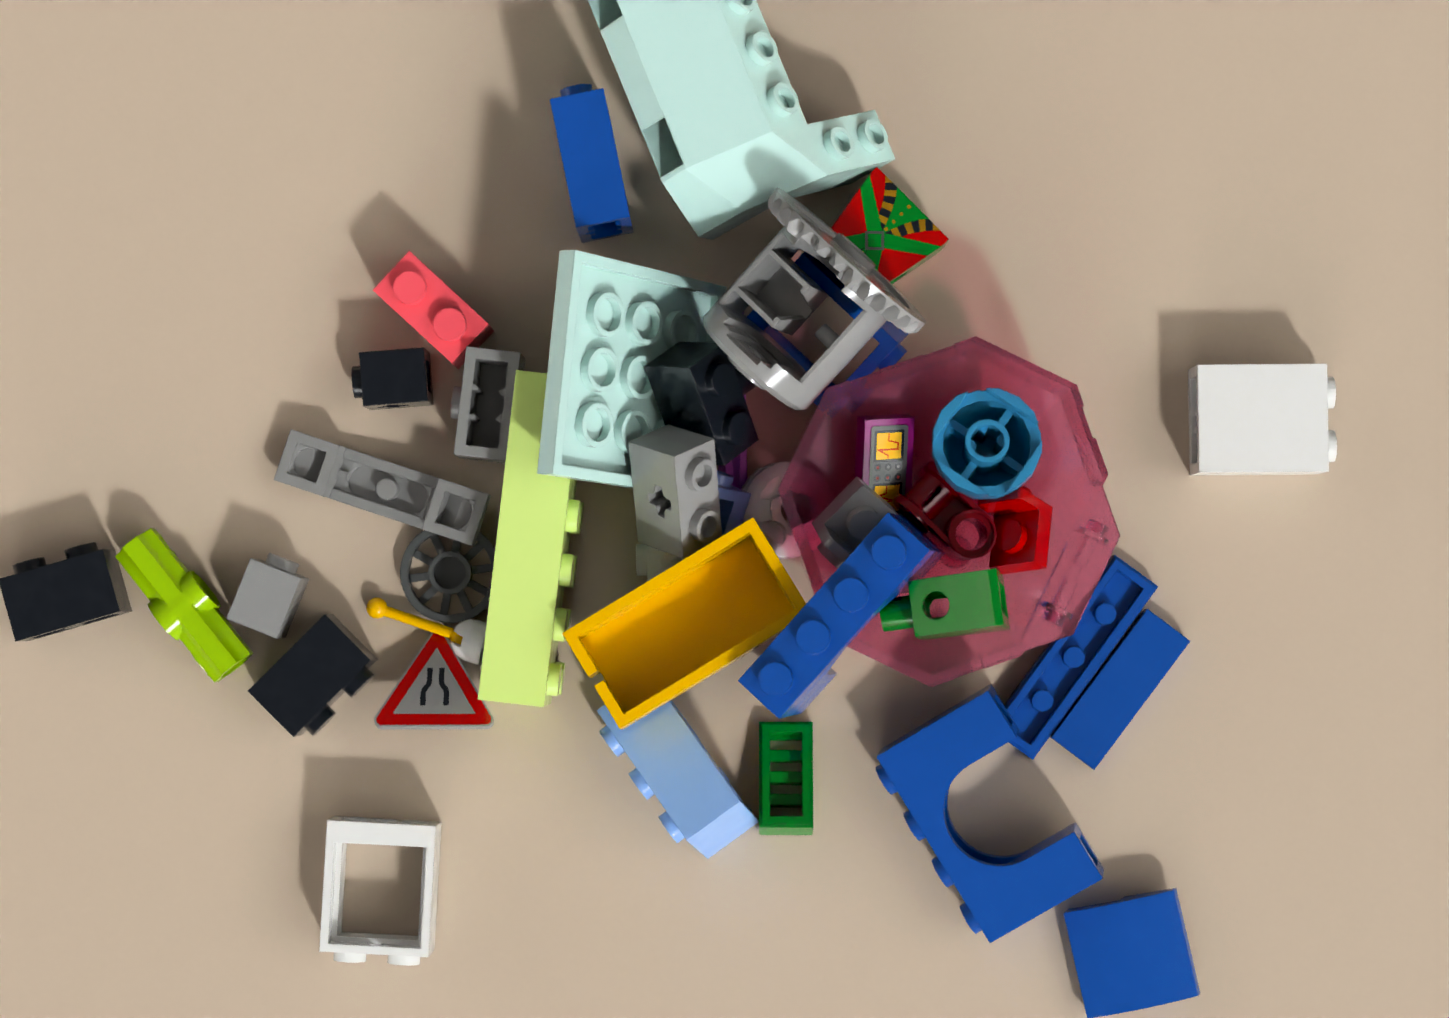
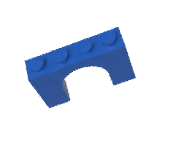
[738,512,945,719]
[875,684,1104,943]

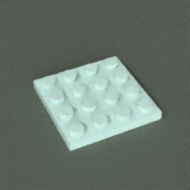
[537,250,727,488]

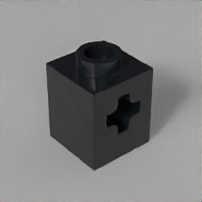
[351,347,434,410]

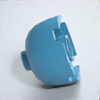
[932,388,1042,500]

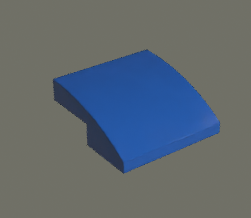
[1063,888,1200,1018]

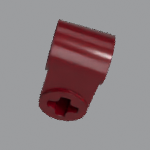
[892,461,997,561]

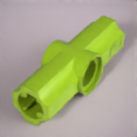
[115,528,254,683]

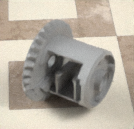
[703,188,926,410]

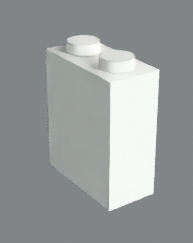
[1188,363,1337,476]

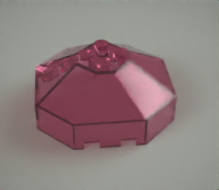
[777,336,1120,687]

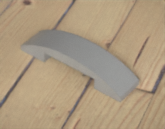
[274,429,491,546]

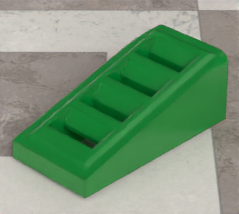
[759,722,813,835]

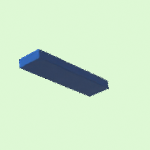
[1004,555,1158,760]

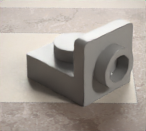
[812,477,898,568]

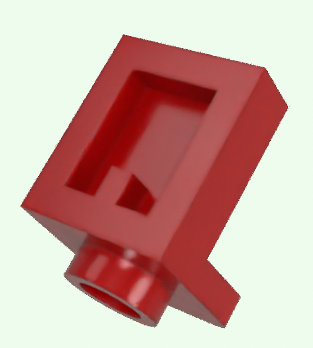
[978,486,1053,574]

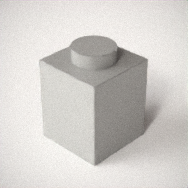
[226,553,309,639]

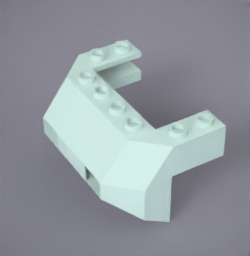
[588,0,895,240]

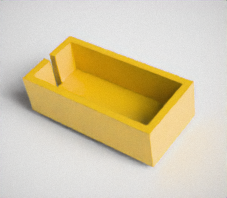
[562,517,806,730]

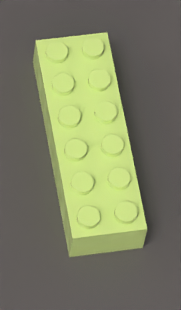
[478,370,584,707]

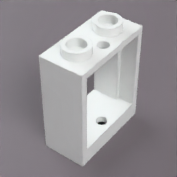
[319,816,442,966]

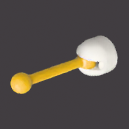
[366,597,486,666]

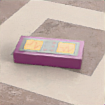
[855,414,915,516]

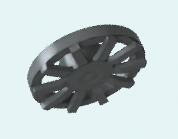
[400,530,495,623]

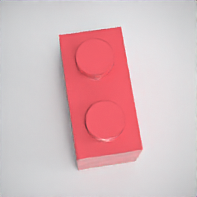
[373,251,494,370]

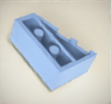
[596,700,759,859]

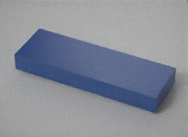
[1050,609,1190,770]

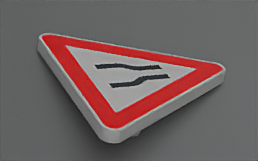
[374,632,494,729]

